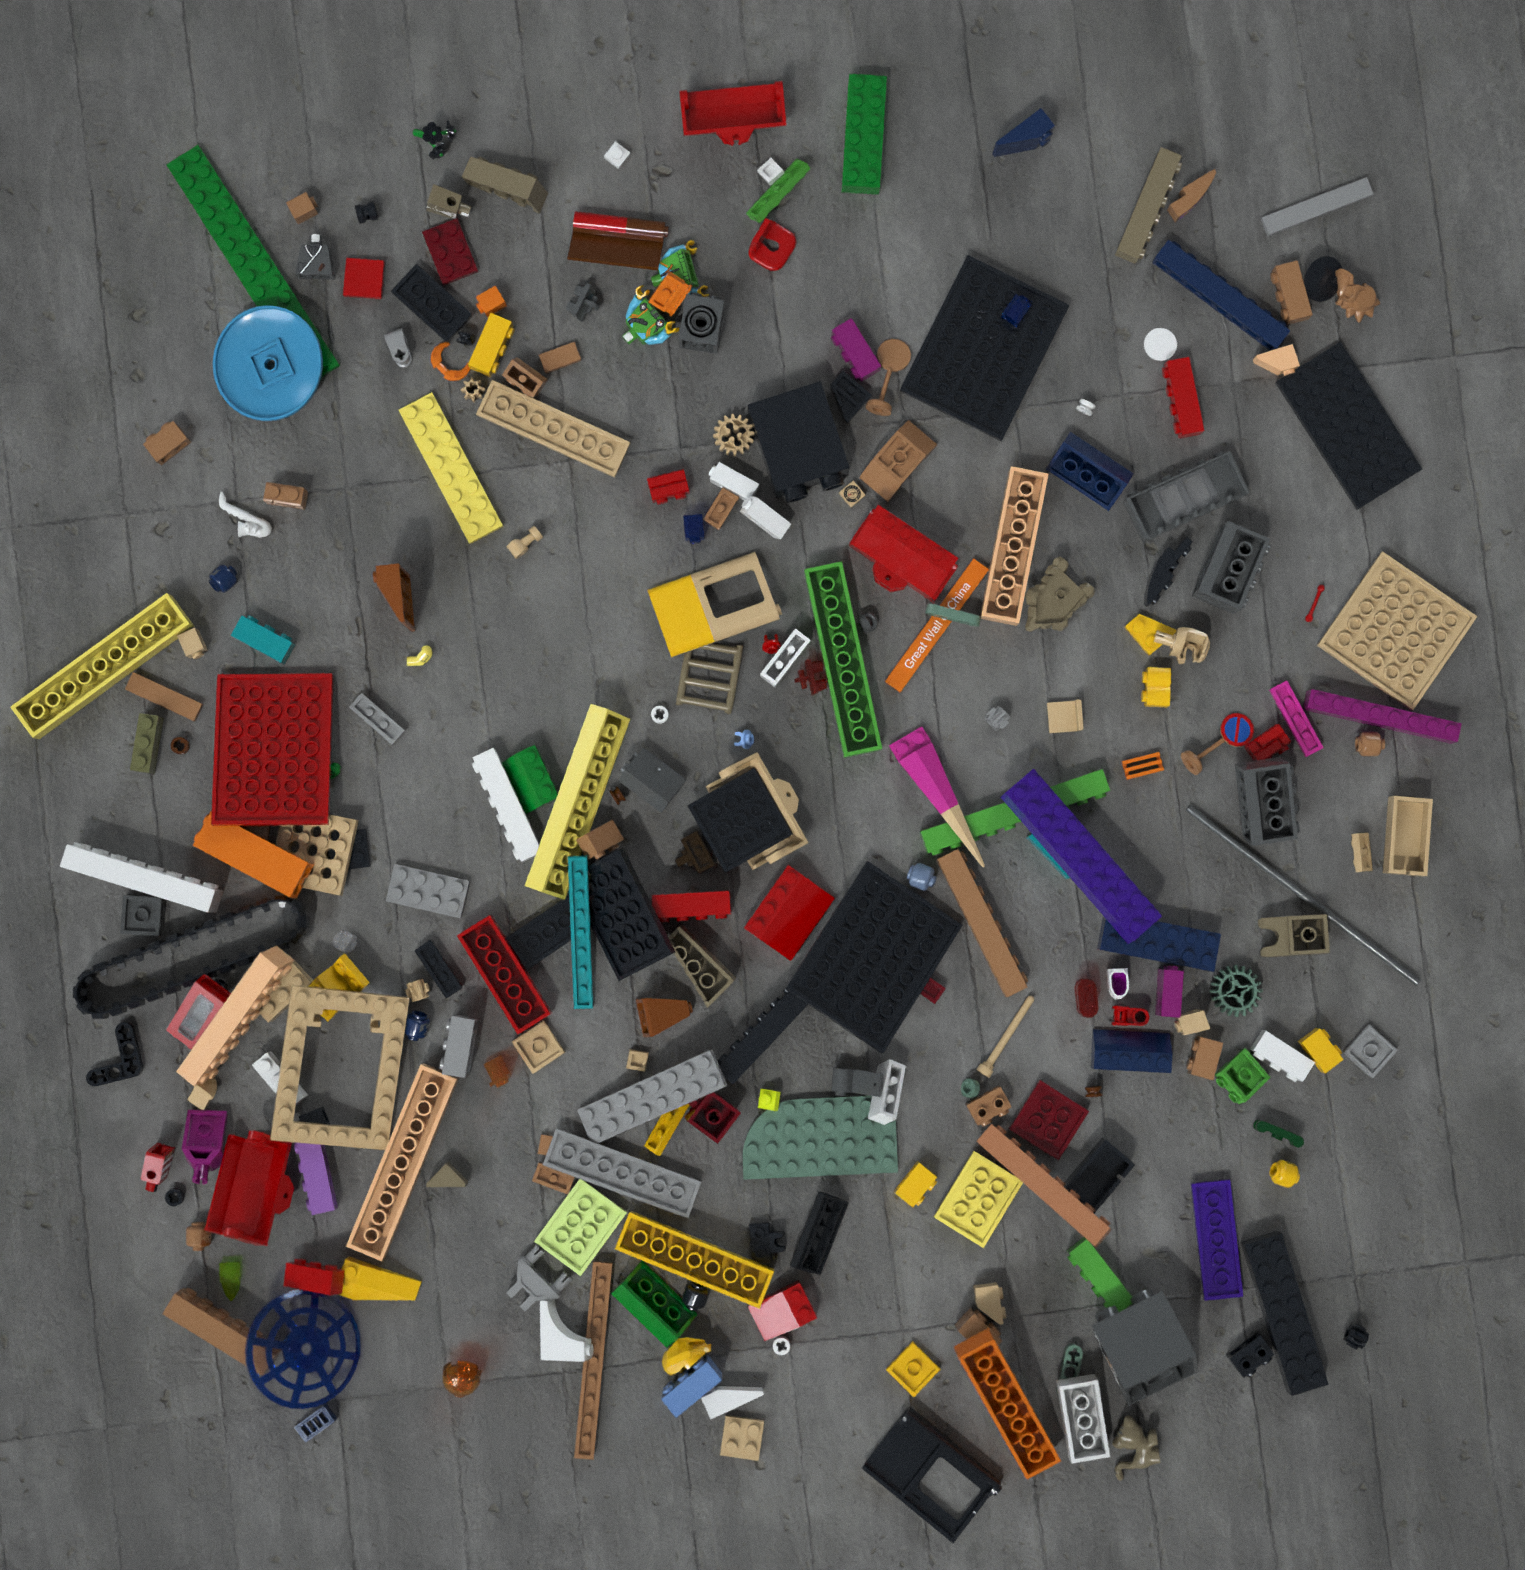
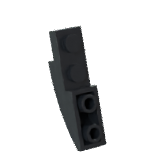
[1144,537,1193,607]

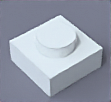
[604,141,631,169]
[757,158,784,186]

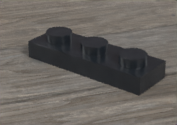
[414,940,463,999]

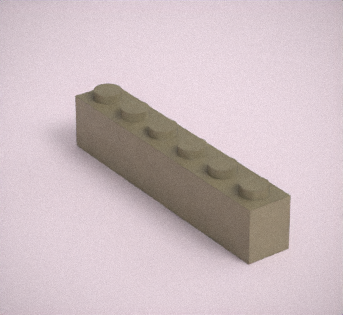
[1115,147,1183,264]

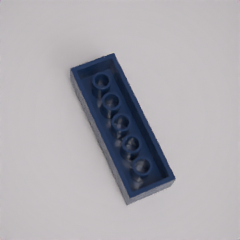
[1097,916,1221,972]

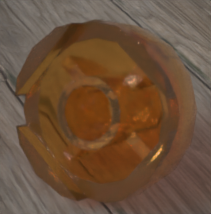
[442,1361,482,1398]

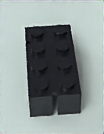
[1064,1137,1135,1214]

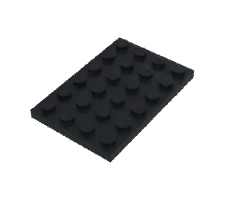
[588,848,675,981]

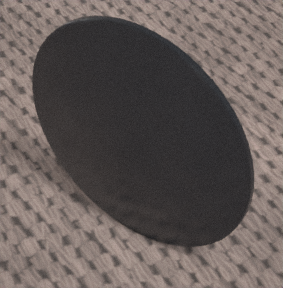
[1304,256,1342,302]

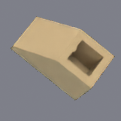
[973,1282,1006,1325]

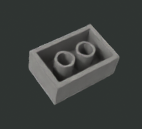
[440,1015,479,1078]

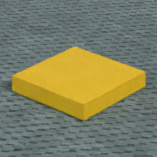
[886,1341,941,1397]

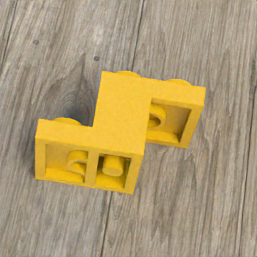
[308,953,370,1022]

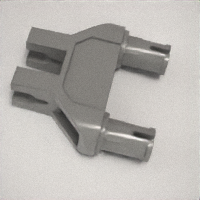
[506,1244,573,1311]

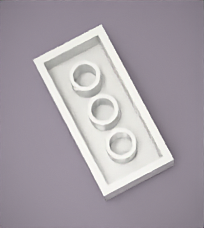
[1056,1374,1110,1463]

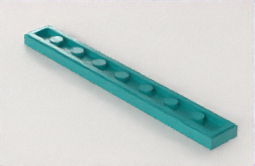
[568,855,593,1009]

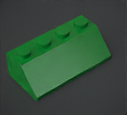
[611,1261,698,1348]

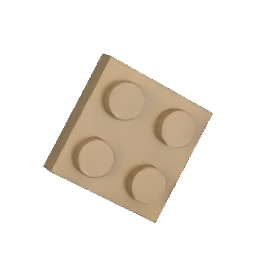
[720,1415,764,1461]

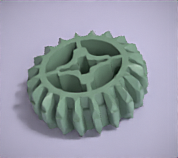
[1209,965,1263,1017]

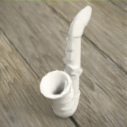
[219,492,272,538]

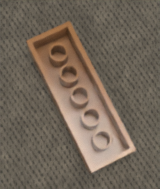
[162,1288,282,1376]

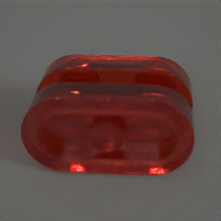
[1074,978,1099,1018]

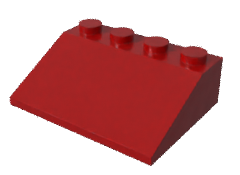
[744,865,835,961]

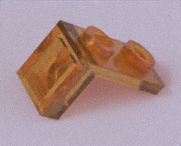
[484,1055,512,1088]

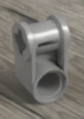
[384,328,412,368]

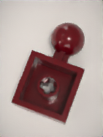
[684,1092,741,1144]

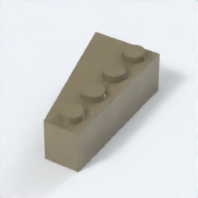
[462,156,548,214]
[668,924,736,1008]

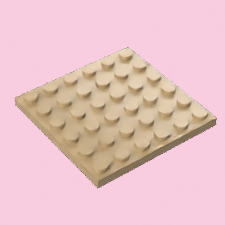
[1317,551,1477,711]

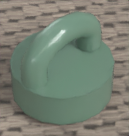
[961,1078,980,1099]

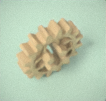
[713,414,754,456]

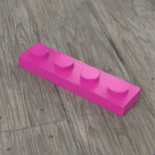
[1269,681,1324,757]

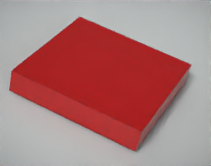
[343,258,385,299]

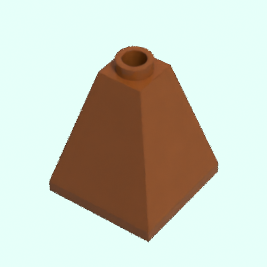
[635,998,693,1037]

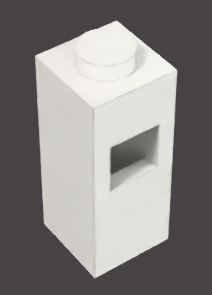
[709,462,759,500]
[740,496,791,539]

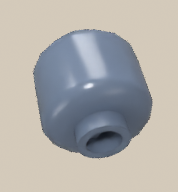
[907,863,937,891]

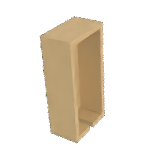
[1383,796,1433,877]

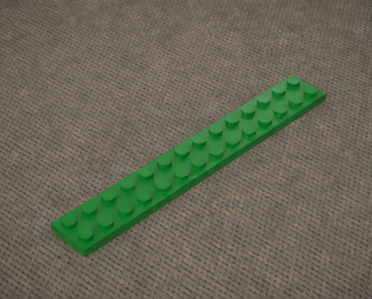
[166,145,340,378]

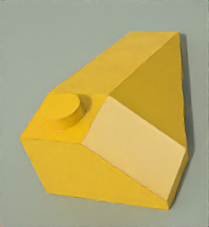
[337,1256,422,1300]

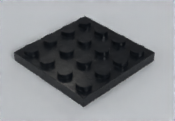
[687,768,793,873]

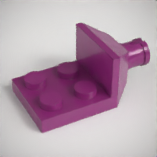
[182,1110,228,1184]

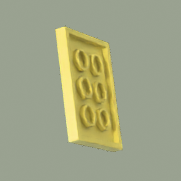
[933,1150,1023,1248]

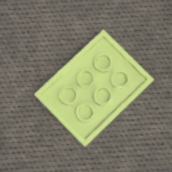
[534,1179,627,1276]

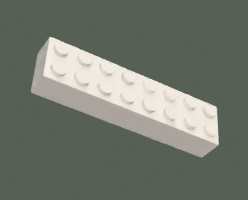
[60,842,223,913]

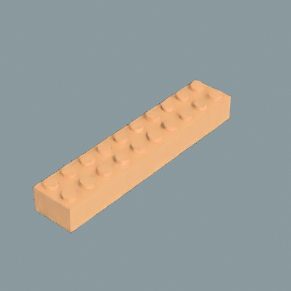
[346,1063,459,1261]

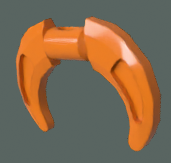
[431,342,470,381]

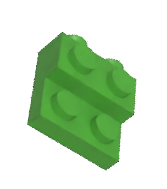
[1215,1048,1271,1104]

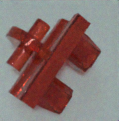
[794,659,827,696]

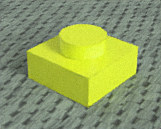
[758,1089,781,1111]

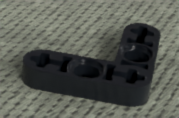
[86,1022,143,1086]

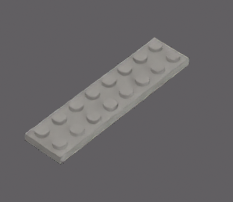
[577,1050,728,1143]
[543,1128,701,1218]

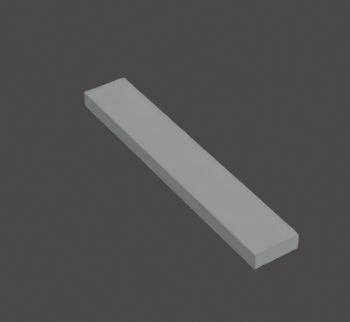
[1261,177,1374,237]

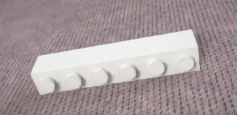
[472,748,540,862]

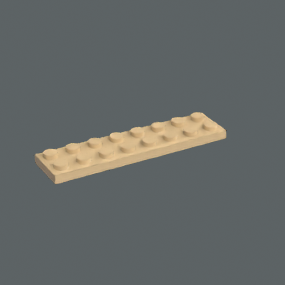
[476,380,631,478]

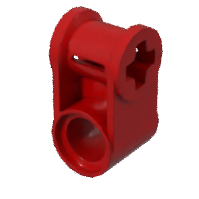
[1111,1005,1150,1026]

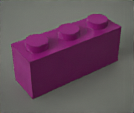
[831,318,881,382]

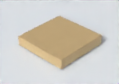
[512,1020,565,1074]

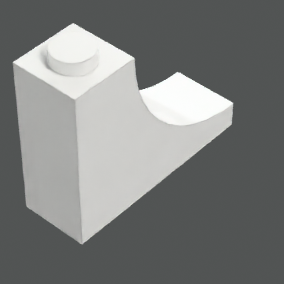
[540,1299,594,1362]

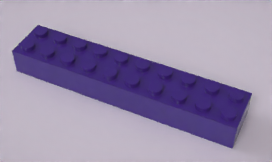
[1000,768,1162,944]

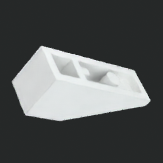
[701,1386,764,1419]

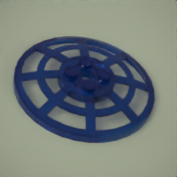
[245,1289,361,1409]

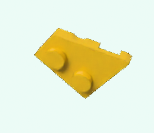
[1125,614,1176,656]

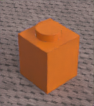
[475,285,507,318]

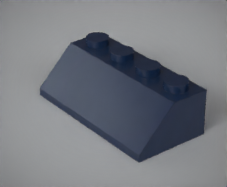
[1046,432,1134,511]
[1091,1029,1172,1073]

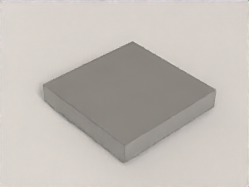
[1342,1024,1398,1079]

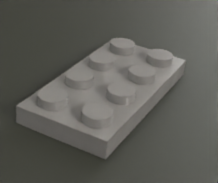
[386,864,470,918]

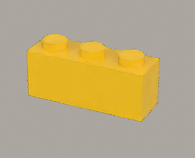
[468,313,515,378]

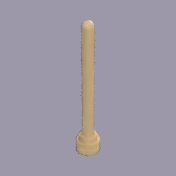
[976,996,1034,1078]

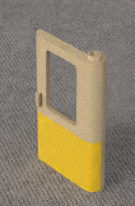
[647,552,782,658]

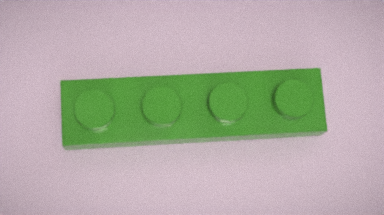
[746,159,811,223]

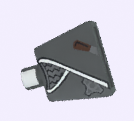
[295,234,335,280]

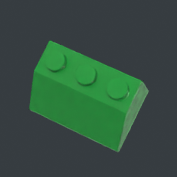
[502,745,558,814]

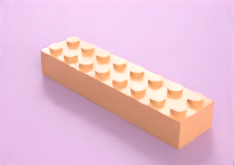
[980,466,1049,626]
[176,946,294,1086]

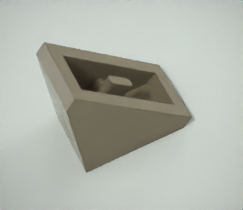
[426,1162,468,1187]

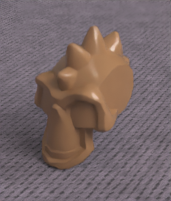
[1335,269,1380,322]

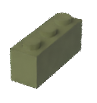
[130,713,164,774]

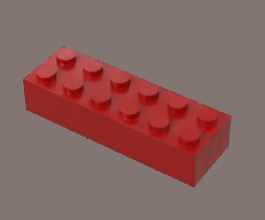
[457,915,552,1035]

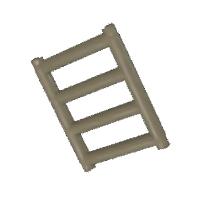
[676,643,743,714]

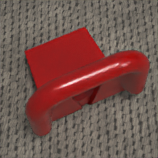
[748,218,796,271]

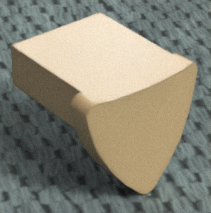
[188,1078,217,1110]

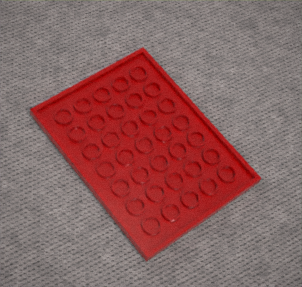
[211,673,333,826]

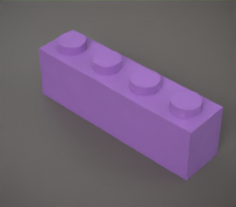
[294,1142,338,1215]

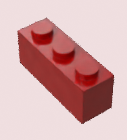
[283,1258,345,1295]

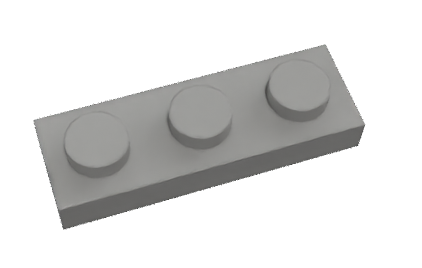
[349,693,405,745]

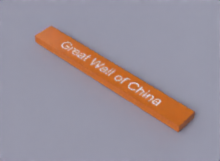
[885,559,989,693]

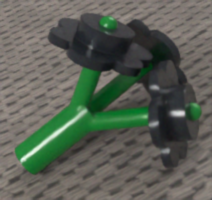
[413,120,456,159]

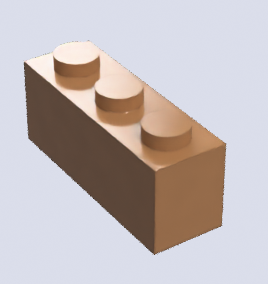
[1270,260,1313,325]

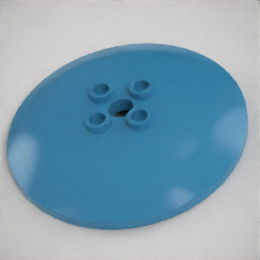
[213,306,323,421]

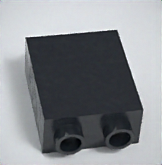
[748,381,849,503]

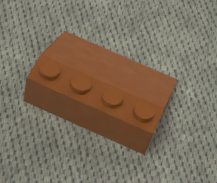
[373,563,415,632]

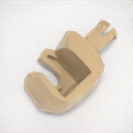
[1153,627,1210,664]

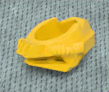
[662,1338,712,1375]

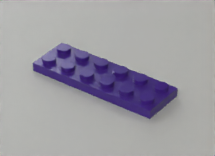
[1190,1179,1243,1301]

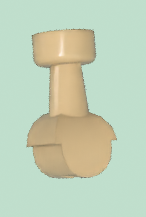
[506,526,543,559]

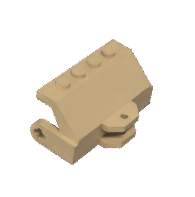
[706,752,809,870]

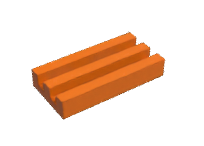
[1122,752,1164,780]

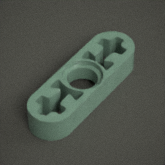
[925,604,981,627]
[1056,1343,1083,1395]

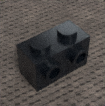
[1226,1332,1275,1378]

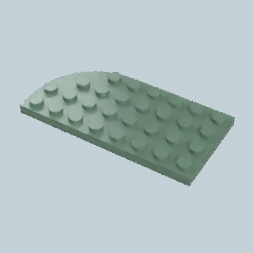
[743,1095,898,1180]

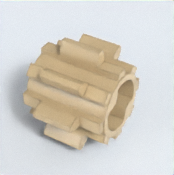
[461,377,485,403]
[405,979,430,1002]

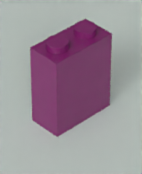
[1155,965,1184,1018]

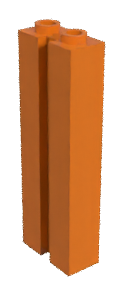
[193,811,314,899]

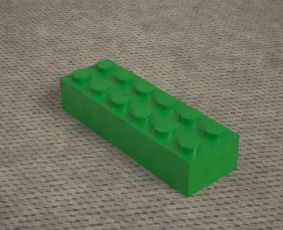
[841,74,887,195]

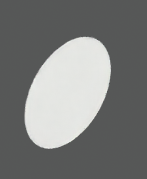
[1144,328,1177,361]

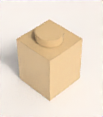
[177,628,208,659]

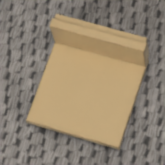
[1047,699,1083,733]

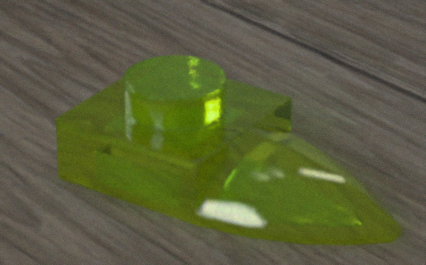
[219,1261,241,1301]

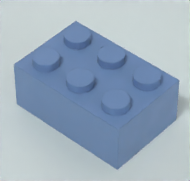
[661,1355,722,1418]

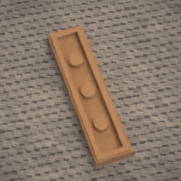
[125,672,203,721]

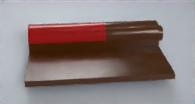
[567,211,669,271]

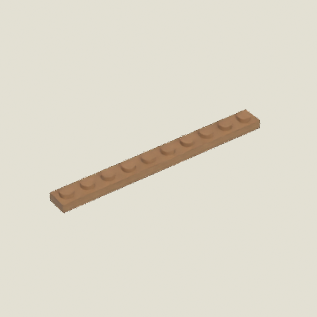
[574,1261,613,1460]

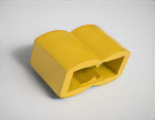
[1141,667,1171,708]

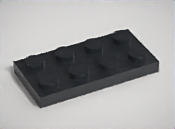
[391,264,473,343]
[506,895,591,970]

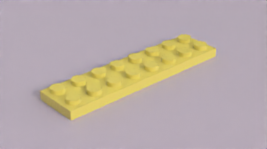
[399,393,504,544]

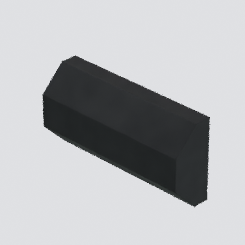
[790,1191,849,1275]

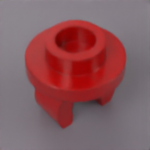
[762,634,781,654]

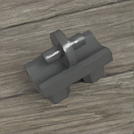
[566,283,600,322]

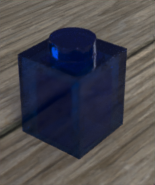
[1001,294,1031,328]
[683,514,705,544]

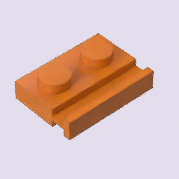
[648,271,692,317]

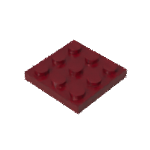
[1009,1080,1089,1161]

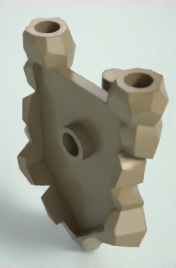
[1025,556,1095,632]

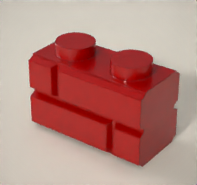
[647,469,690,505]
[1244,724,1291,761]

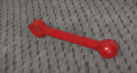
[1305,585,1325,622]

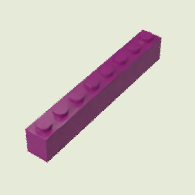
[1303,689,1462,744]

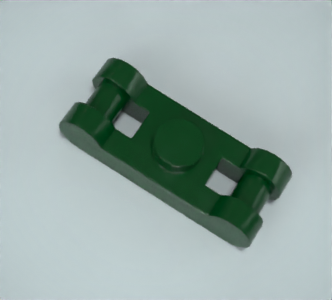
[1253,1119,1304,1148]

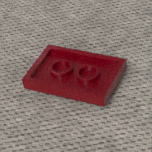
[422,218,478,286]

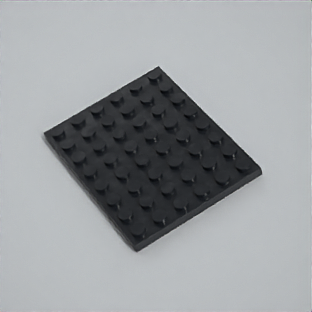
[900,255,1070,442]
[785,861,963,1054]

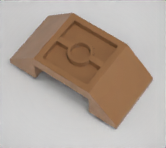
[859,420,937,502]

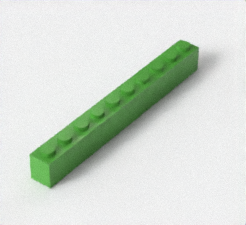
[920,769,1110,856]

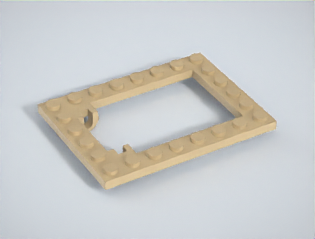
[270,985,409,1150]

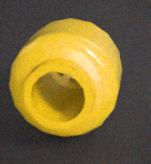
[1269,1160,1300,1188]

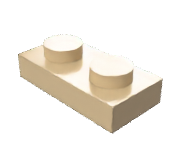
[1351,833,1373,872]

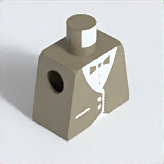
[426,184,472,219]

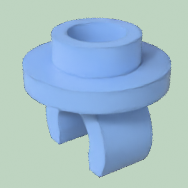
[734,730,754,749]

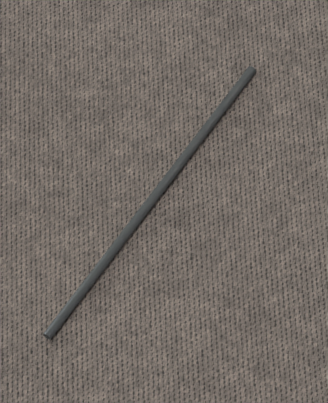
[1186,805,1421,986]

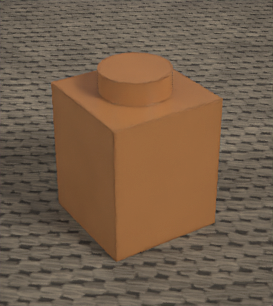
[286,192,318,224]

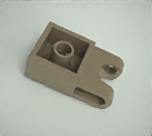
[1258,914,1330,957]

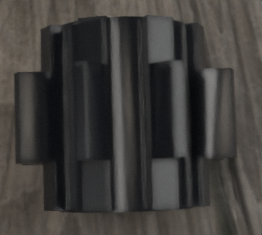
[1343,1324,1369,1350]

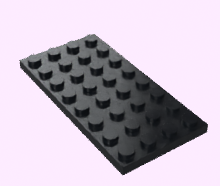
[1275,342,1422,510]

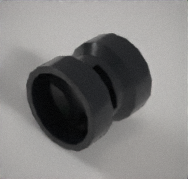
[355,201,378,224]

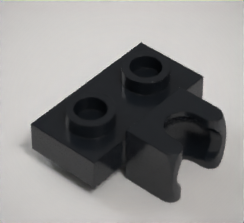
[749,1222,786,1263]

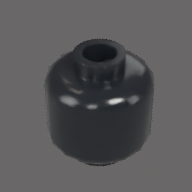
[682,1281,710,1311]

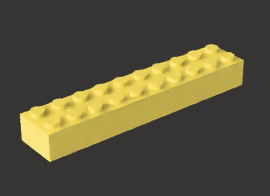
[11,593,194,739]
[525,704,630,900]

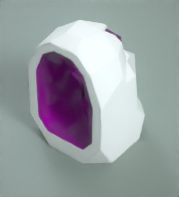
[1107,968,1129,999]

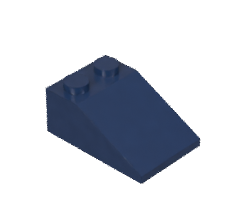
[992,108,1055,157]

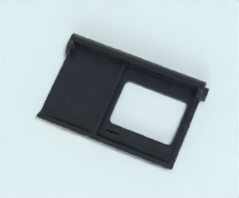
[862,1406,1002,1543]

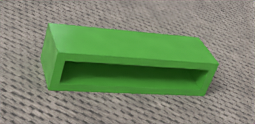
[1067,1237,1132,1312]

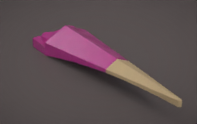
[889,727,985,867]

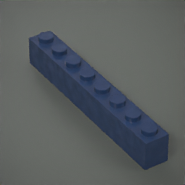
[1152,240,1290,351]

